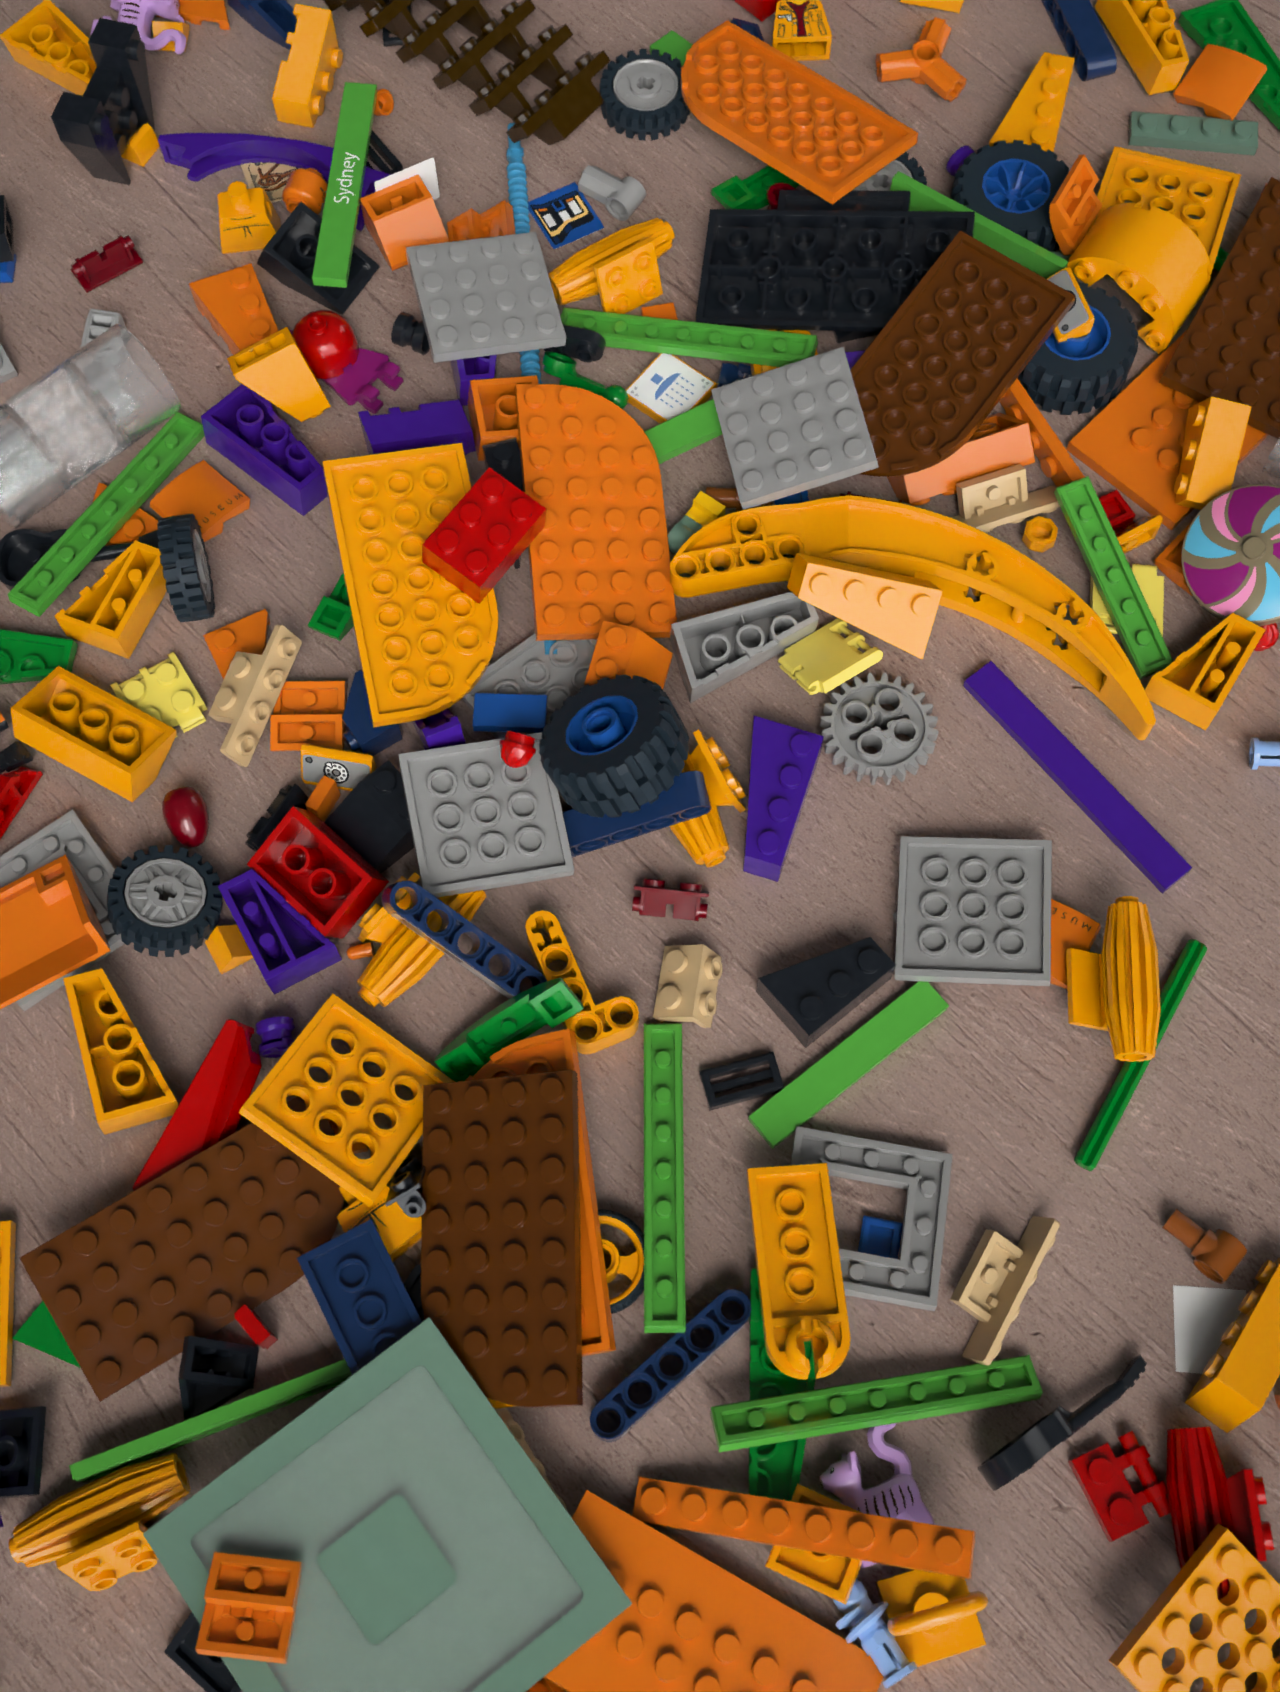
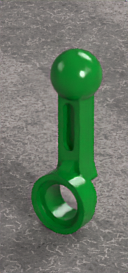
[542,351,628,409]

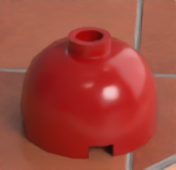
[292,310,359,379]

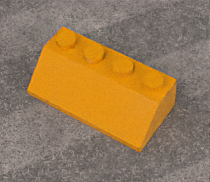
[10,666,177,803]

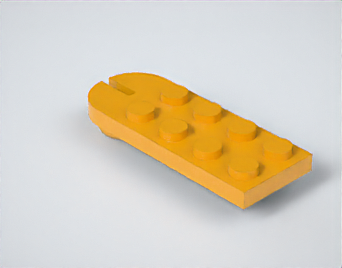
[746,1163,850,1379]

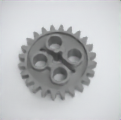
[820,673,939,785]

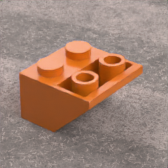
[360,174,450,271]

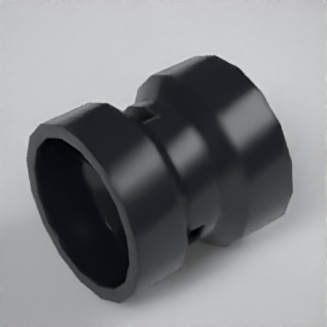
[391,312,430,355]

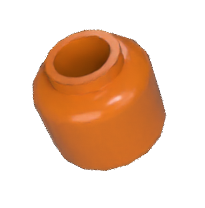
[282,168,328,215]

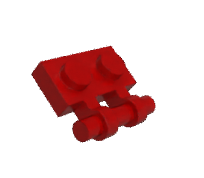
[1068,1431,1171,1542]

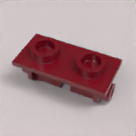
[70,235,143,293]
[632,878,709,922]

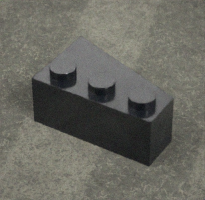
[756,937,896,1048]

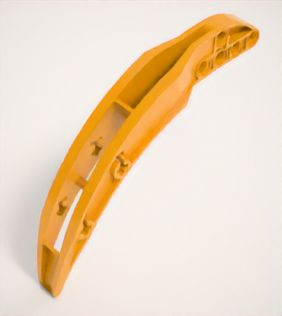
[670,495,1156,740]

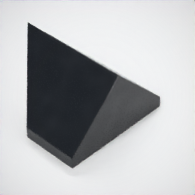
[178,1336,259,1420]

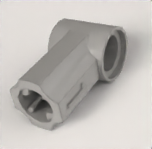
[578,165,646,221]

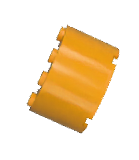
[1067,203,1211,355]

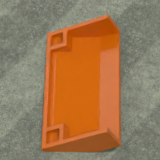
[0,854,111,1009]

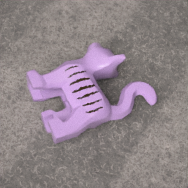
[90,0,186,54]
[820,1423,934,1568]

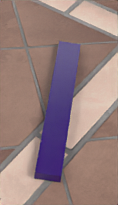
[963,661,1192,894]

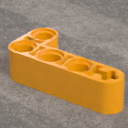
[525,910,639,1055]

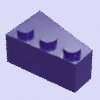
[358,400,476,456]
[218,869,342,995]

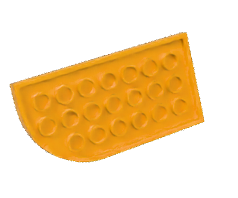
[322,443,498,728]

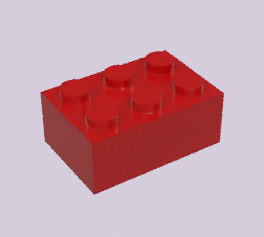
[422,467,547,604]
[247,806,389,939]

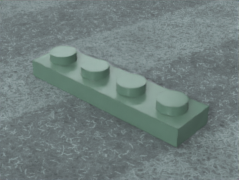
[1128,111,1258,156]

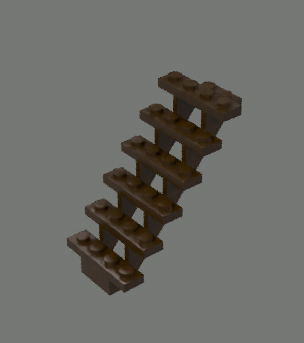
[324,0,610,145]

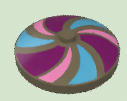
[1181,484,1280,626]

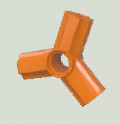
[875,17,966,102]

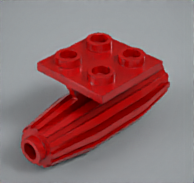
[1166,1426,1274,1600]

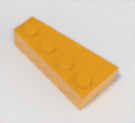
[1094,0,1189,95]

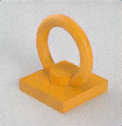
[875,1570,988,1667]

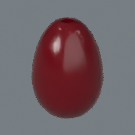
[162,786,209,848]

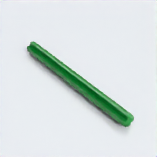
[1074,939,1207,1171]

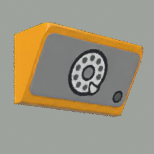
[1047,267,1094,343]
[301,744,377,791]

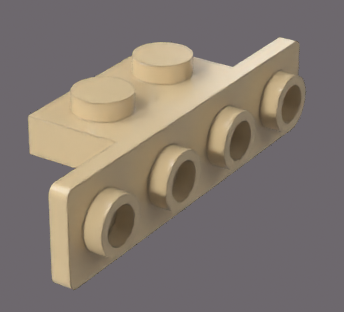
[951,464,1060,533]
[208,625,302,767]
[950,1216,1060,1366]

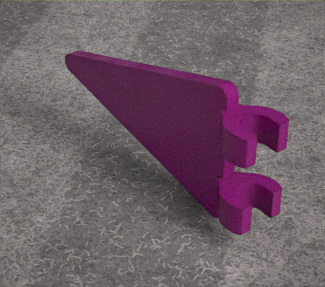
[279,328,404,414]

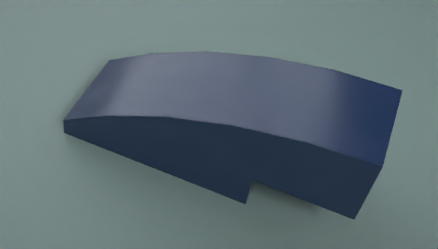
[228,0,297,50]

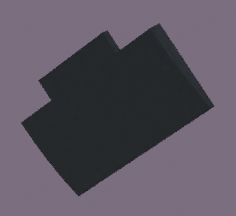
[695,190,975,332]

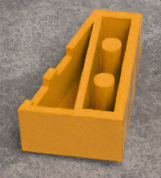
[272,4,343,128]
[1174,396,1252,510]
[54,541,167,659]
[1145,613,1266,731]

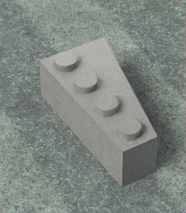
[670,592,819,703]

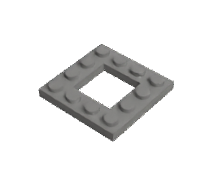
[0,809,125,1011]
[790,1126,953,1311]

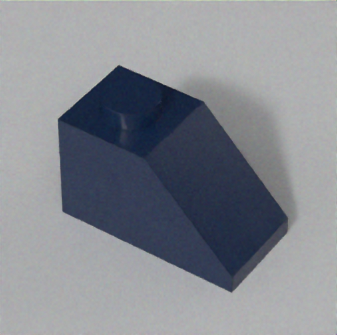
[342,670,403,756]

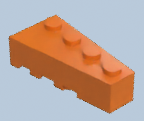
[188,263,278,355]

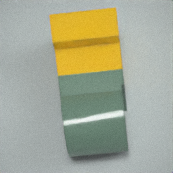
[668,491,726,555]

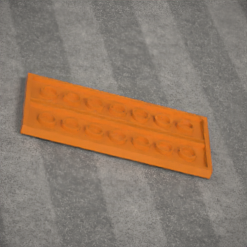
[1066,329,1269,531]
[544,1490,883,1692]

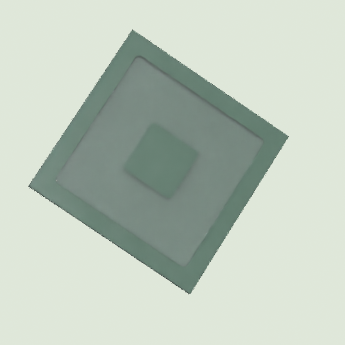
[143,1317,632,1692]

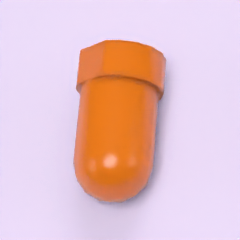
[347,942,375,960]

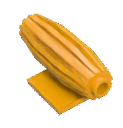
[548,218,675,314]
[669,729,746,868]
[357,872,486,1008]
[1066,896,1161,1062]
[9,1453,191,1591]

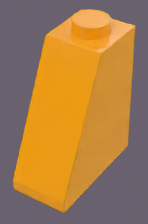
[227,327,331,422]

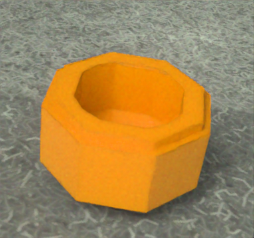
[1022,516,1058,553]

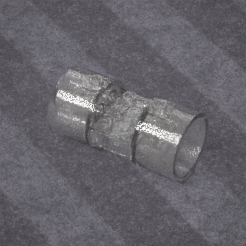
[0,323,181,530]

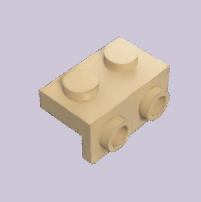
[653,944,722,1028]

